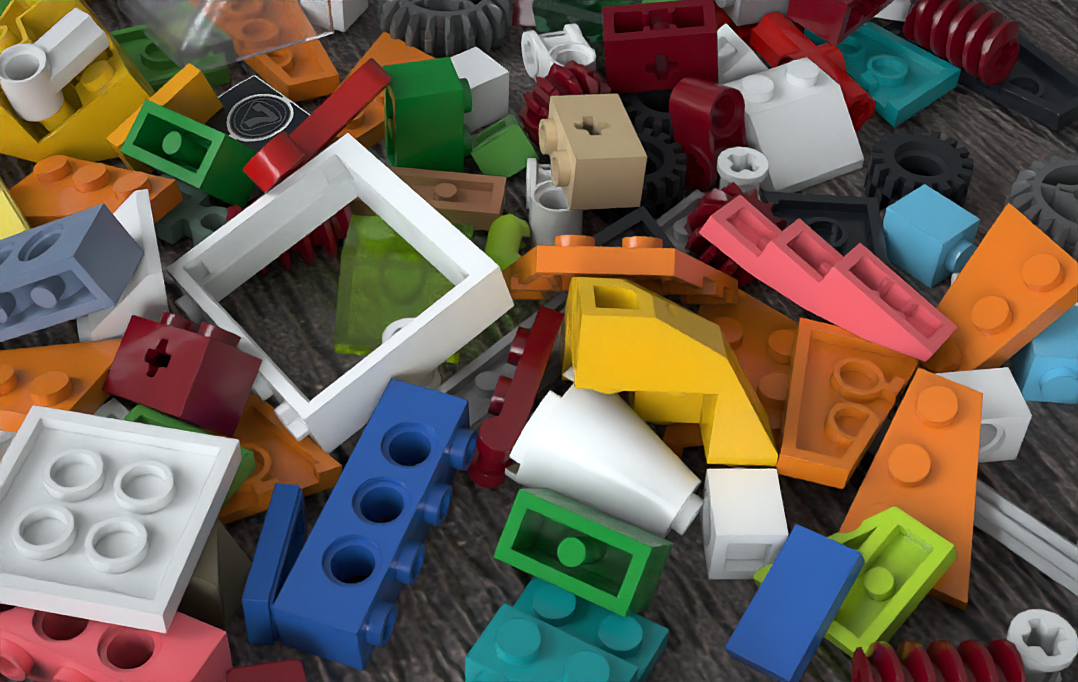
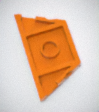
[663,288,798,459]

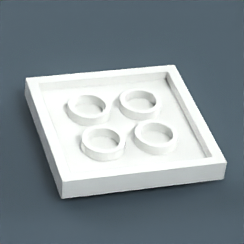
[0,405,242,634]

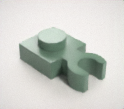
[154,174,227,247]

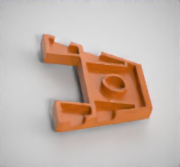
[502,235,738,306]

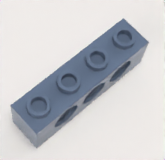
[0,203,144,342]

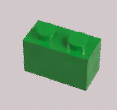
[382,57,472,173]
[120,99,258,209]
[493,488,674,617]

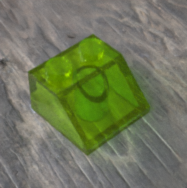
[334,215,474,364]

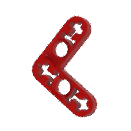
[243,58,393,194]

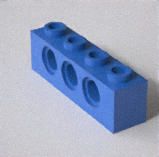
[272,378,478,671]

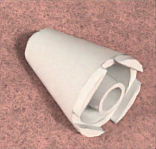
[505,365,705,539]

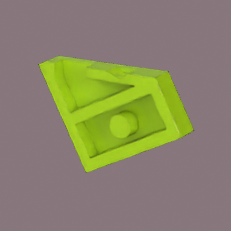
[752,506,957,658]

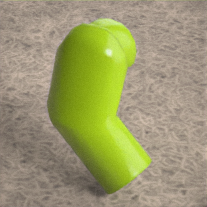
[484,214,531,272]

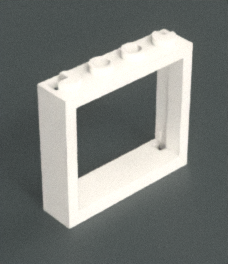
[166,133,514,454]

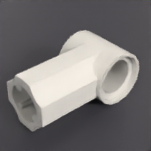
[0,8,110,121]

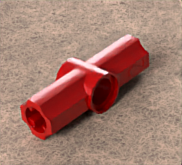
[749,11,876,132]

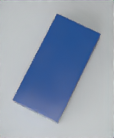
[241,483,308,646]
[724,524,865,682]

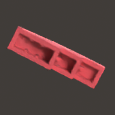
[699,195,958,362]

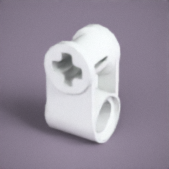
[521,23,596,83]
[526,158,583,249]

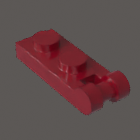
[468,305,565,488]

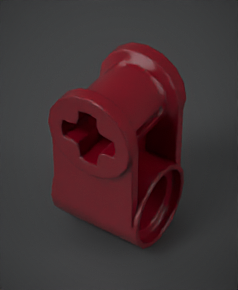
[669,76,749,192]

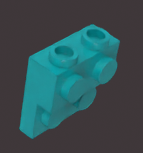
[465,576,669,682]

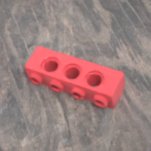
[0,603,233,682]

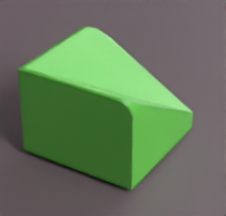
[470,114,540,178]

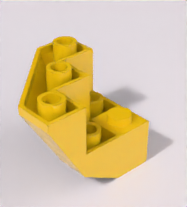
[0,0,155,163]
[559,277,778,468]

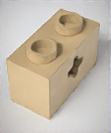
[539,94,647,210]

